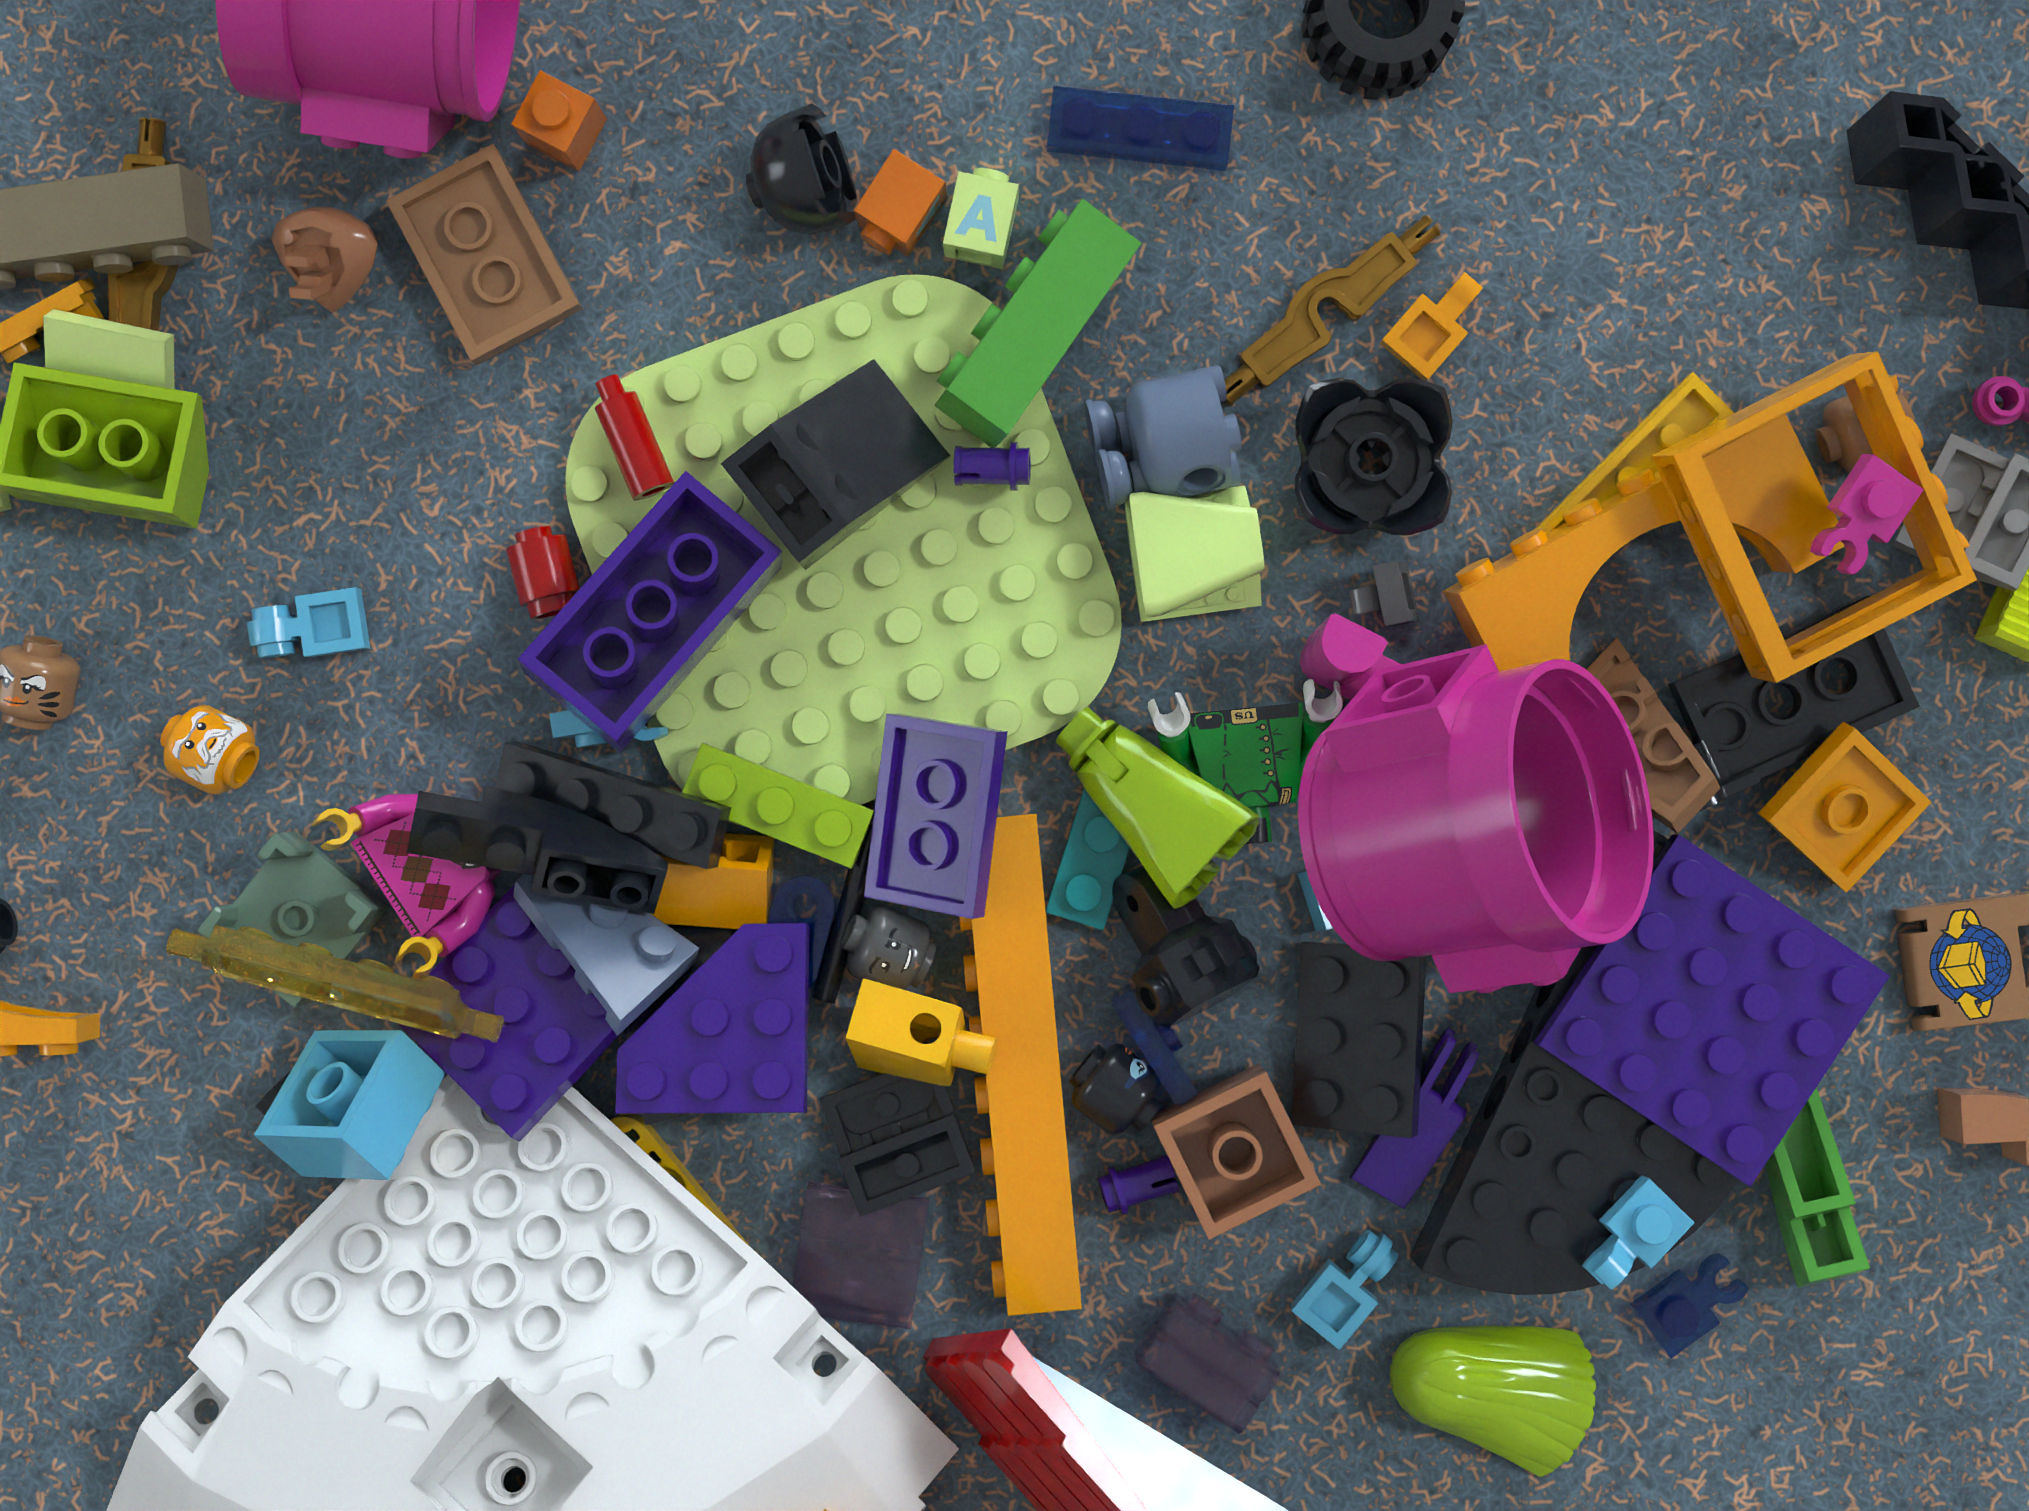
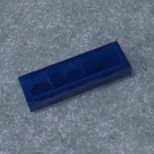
[1047,86,1234,171]

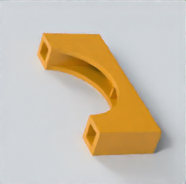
[1443,414,1844,672]

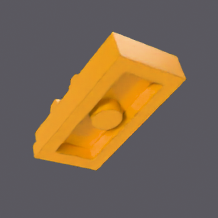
[0,277,105,364]

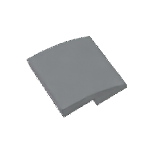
[1891,433,2029,591]

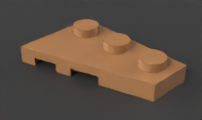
[1586,637,1720,834]

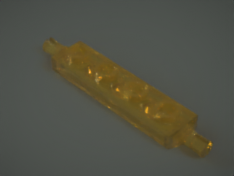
[166,925,504,1042]

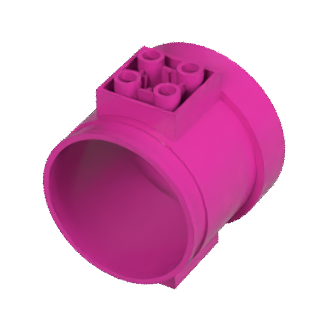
[215,0,521,159]
[1298,644,1654,993]

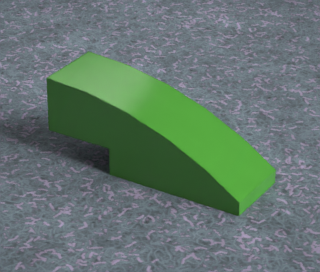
[1765,1087,1870,1288]

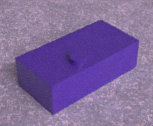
[517,471,783,753]

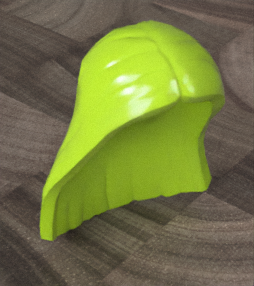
[1390,1325,1596,1477]

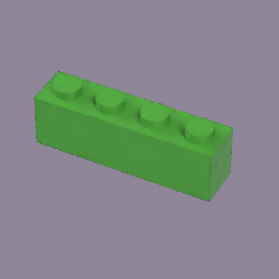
[934,198,1141,448]

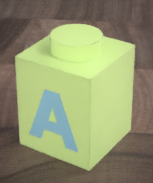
[943,168,1019,269]

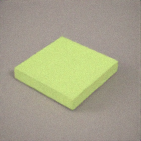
[43,309,175,389]

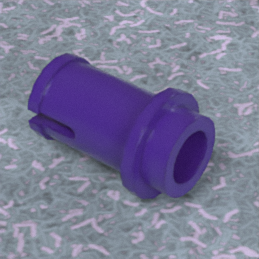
[954,442,1031,491]
[1097,1154,1179,1215]

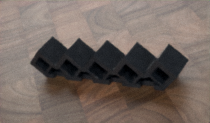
[1846,91,2029,309]

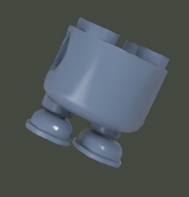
[1084,365,1242,510]

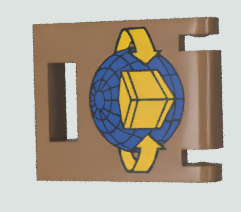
[1894,891,2029,1031]

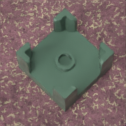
[197,832,391,1008]

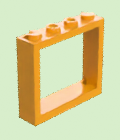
[1651,351,1977,683]

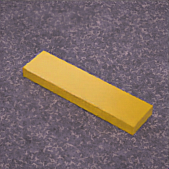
[1534,372,1734,533]

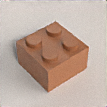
[1151,1063,1322,1240]

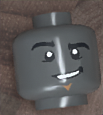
[840,904,936,990]

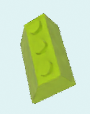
[0,362,209,529]

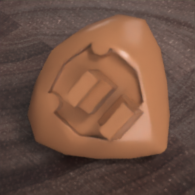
[271,207,378,312]

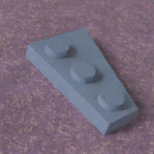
[513,874,699,1036]

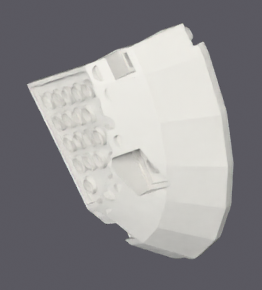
[106,1075,959,1511]

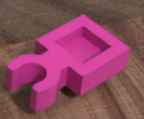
[1810,454,1924,575]

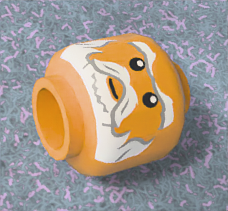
[160,704,260,795]

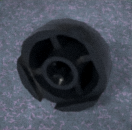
[746,103,857,235]

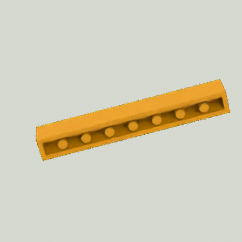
[959,814,1082,1316]

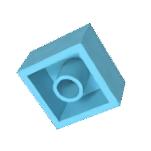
[254,1030,446,1180]

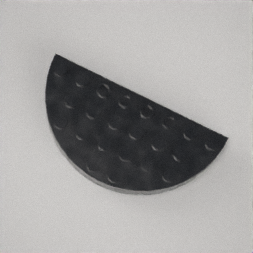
[1409,830,1739,1295]

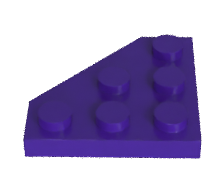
[616,923,809,1114]

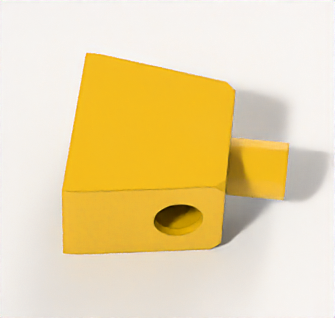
[845,978,997,1086]

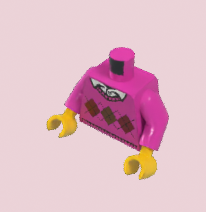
[312,794,502,981]

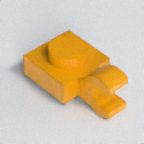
[1380,272,1483,381]

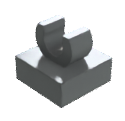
[1349,560,1420,626]

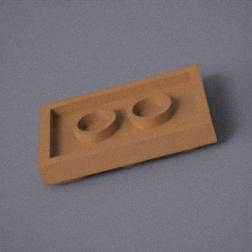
[386,143,583,366]

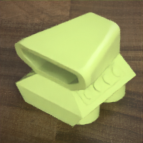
[1125,486,1264,622]

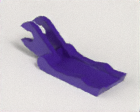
[1349,1028,1480,1209]

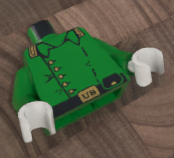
[1148,679,1343,844]

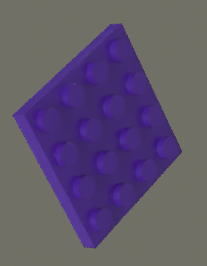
[1533,834,1890,1187]

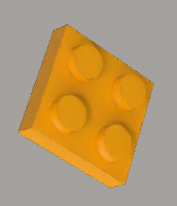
[1757,722,1932,893]

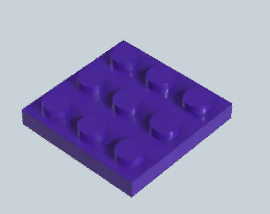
[389,884,630,1142]

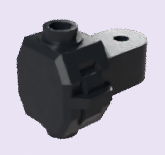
[1112,866,1260,1028]

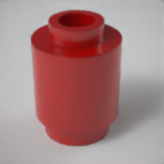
[506,526,580,620]

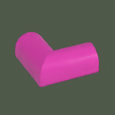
[1299,613,1402,700]

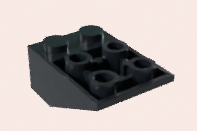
[721,359,950,570]

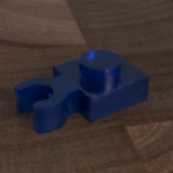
[1630,1253,1749,1359]

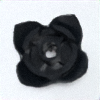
[1295,378,1453,536]

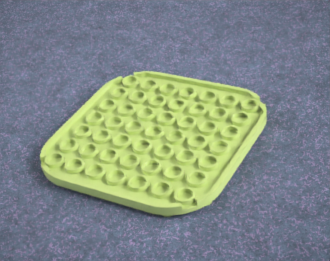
[565,274,1122,827]

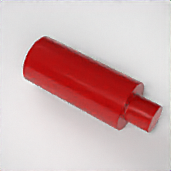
[595,374,674,501]

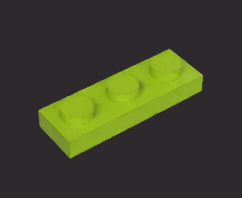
[682,743,874,868]

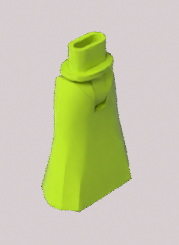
[1056,707,1259,909]

